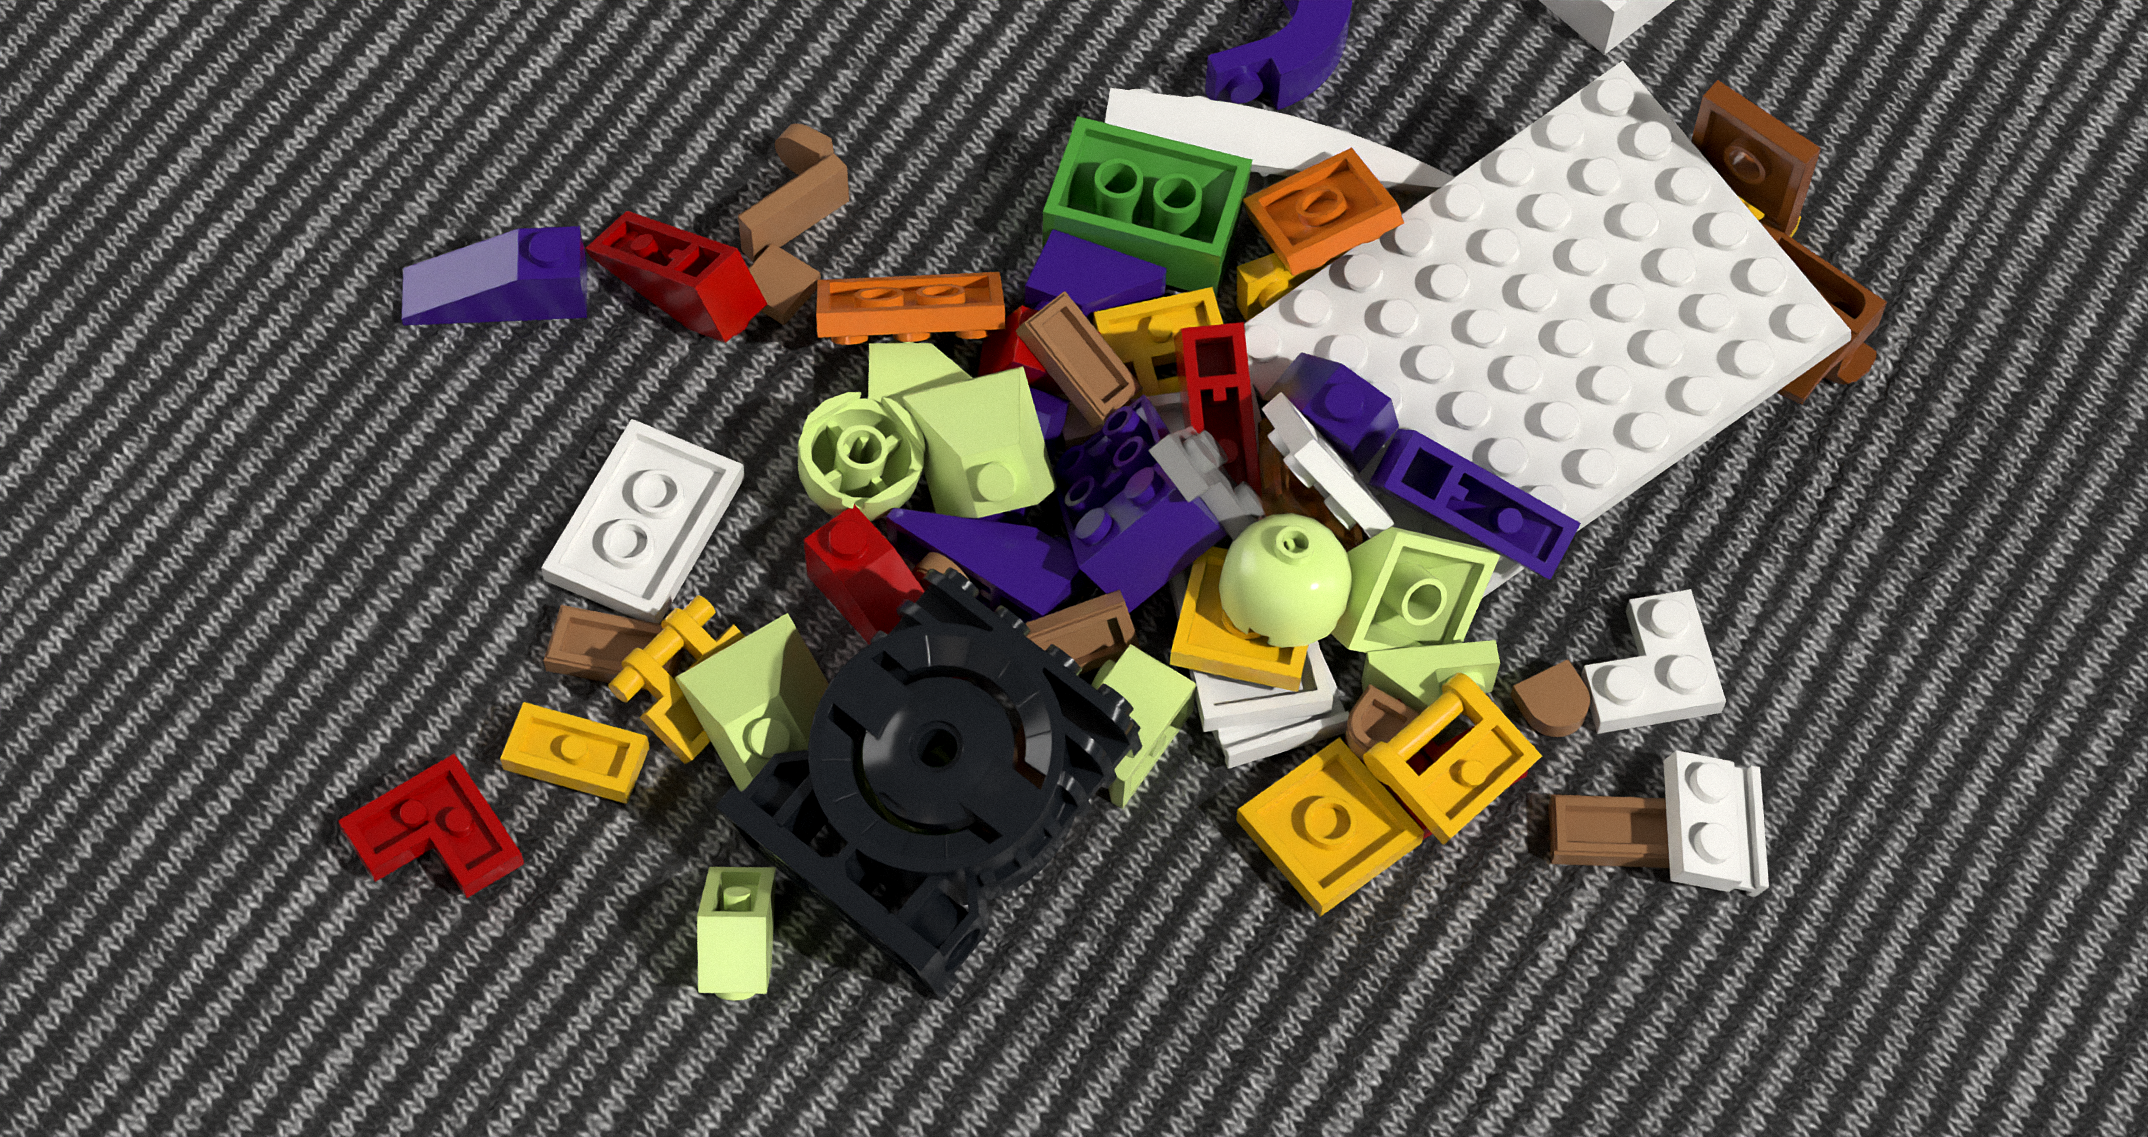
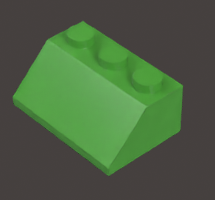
[1042,116,1253,297]

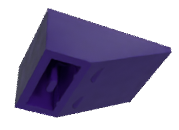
[1052,394,1227,613]

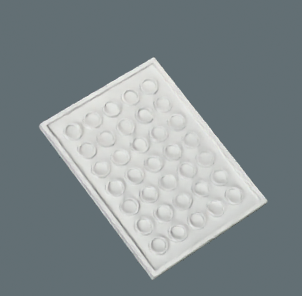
[1244,61,1851,598]

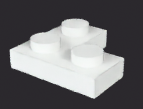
[1581,589,1726,734]

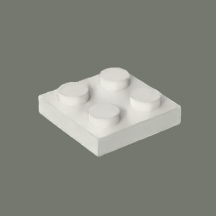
[1262,392,1394,537]

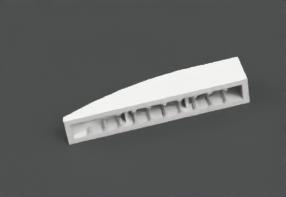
[1105,88,1455,215]

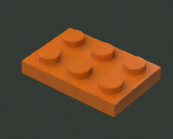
[816,272,1006,345]

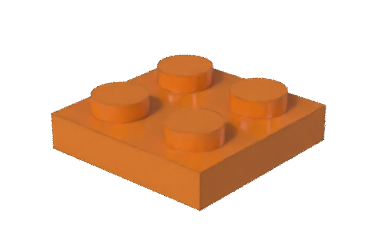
[1243,147,1404,276]

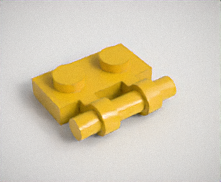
[1092,287,1223,408]
[608,595,746,764]

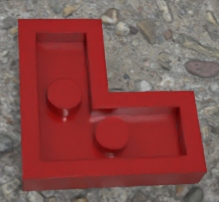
[338,753,524,898]

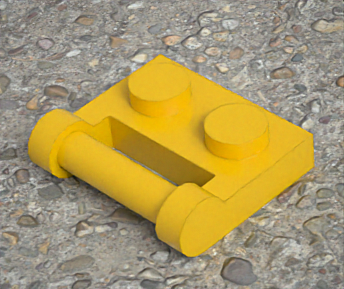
[1363,672,1542,845]

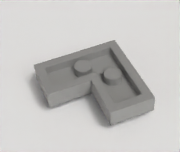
[1148,426,1268,540]

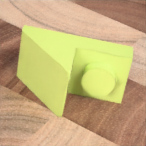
[1361,640,1500,742]

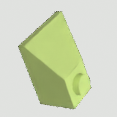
[903,366,1057,518]
[1330,527,1500,653]
[675,613,829,791]

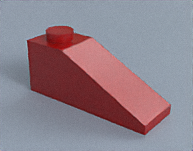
[585,211,767,343]
[1174,322,1263,500]
[803,504,968,680]

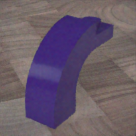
[1205,0,1352,110]

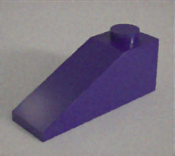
[401,226,587,326]
[1368,429,1581,580]
[886,508,1087,623]

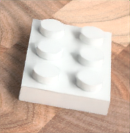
[541,419,745,624]

